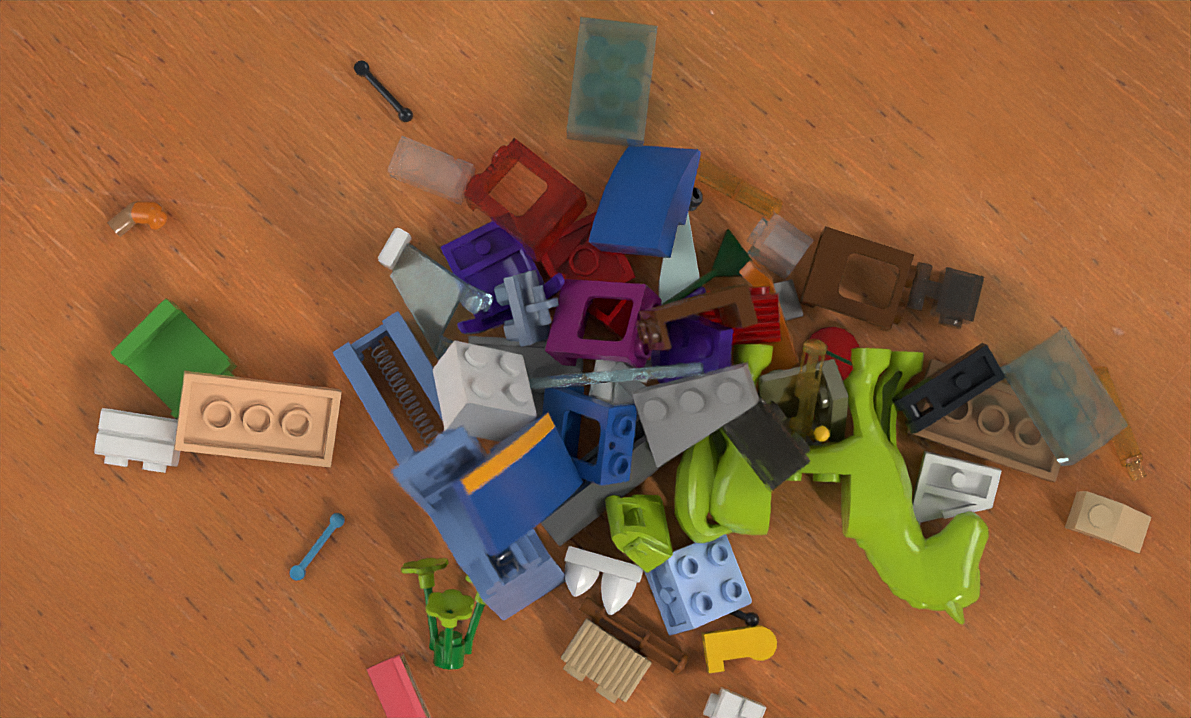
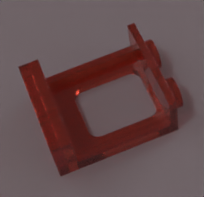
[464,138,588,262]

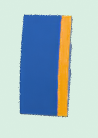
[452,413,583,556]

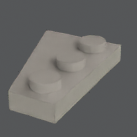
[632,362,759,468]

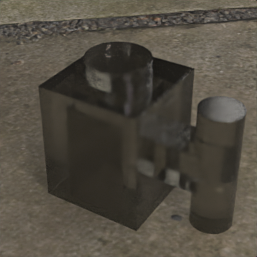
[907,262,984,329]

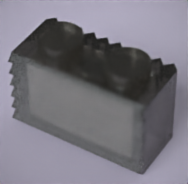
[722,397,811,492]

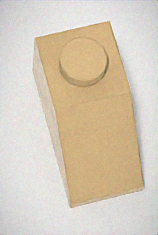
[1065,491,1151,553]

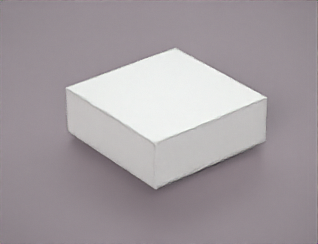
[378,227,412,271]

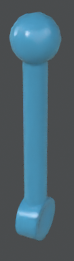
[290,513,345,581]

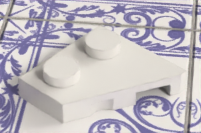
[912,451,1002,525]

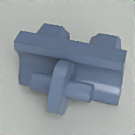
[494,270,559,347]

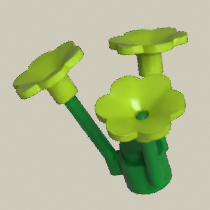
[401,558,487,670]

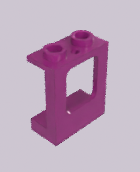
[545,279,662,372]

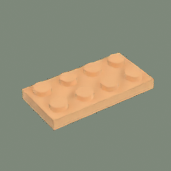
[174,371,342,467]

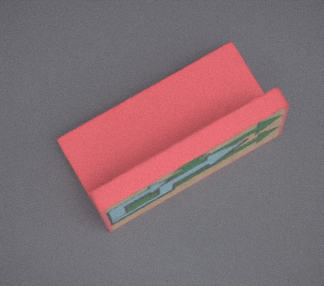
[366,652,432,718]

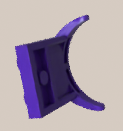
[440,213,565,334]
[651,286,733,384]

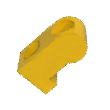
[701,625,777,674]

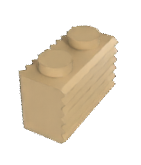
[561,618,652,703]

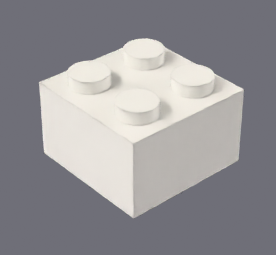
[433,340,537,442]

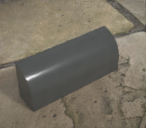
[540,414,673,547]

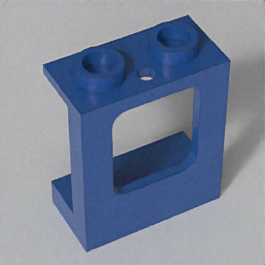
[542,383,637,485]

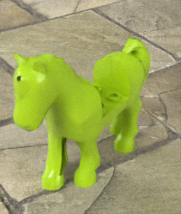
[674,344,989,625]

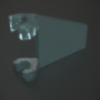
[390,243,494,360]

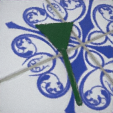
[662,229,753,305]

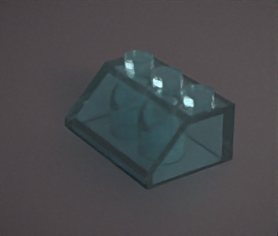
[1000,327,1128,466]

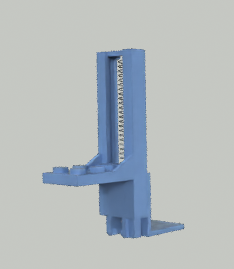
[333,311,566,620]

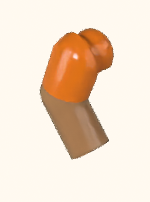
[108,201,167,237]

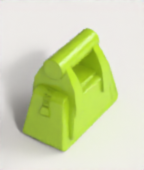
[605,494,673,573]

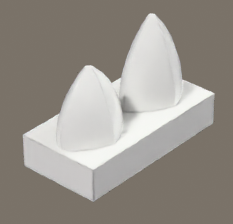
[564,546,643,615]

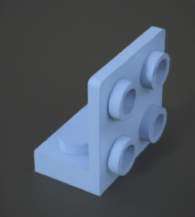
[644,535,752,636]

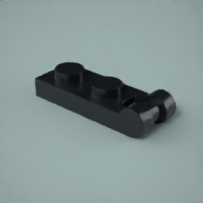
[892,343,1006,434]

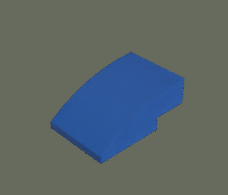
[588,144,701,258]

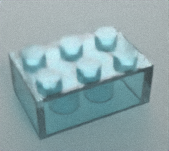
[566,17,657,147]

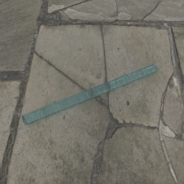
[528,362,704,389]

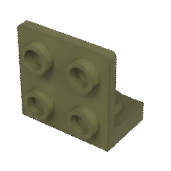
[757,359,849,442]

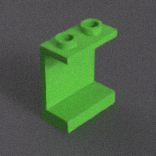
[111,298,237,419]

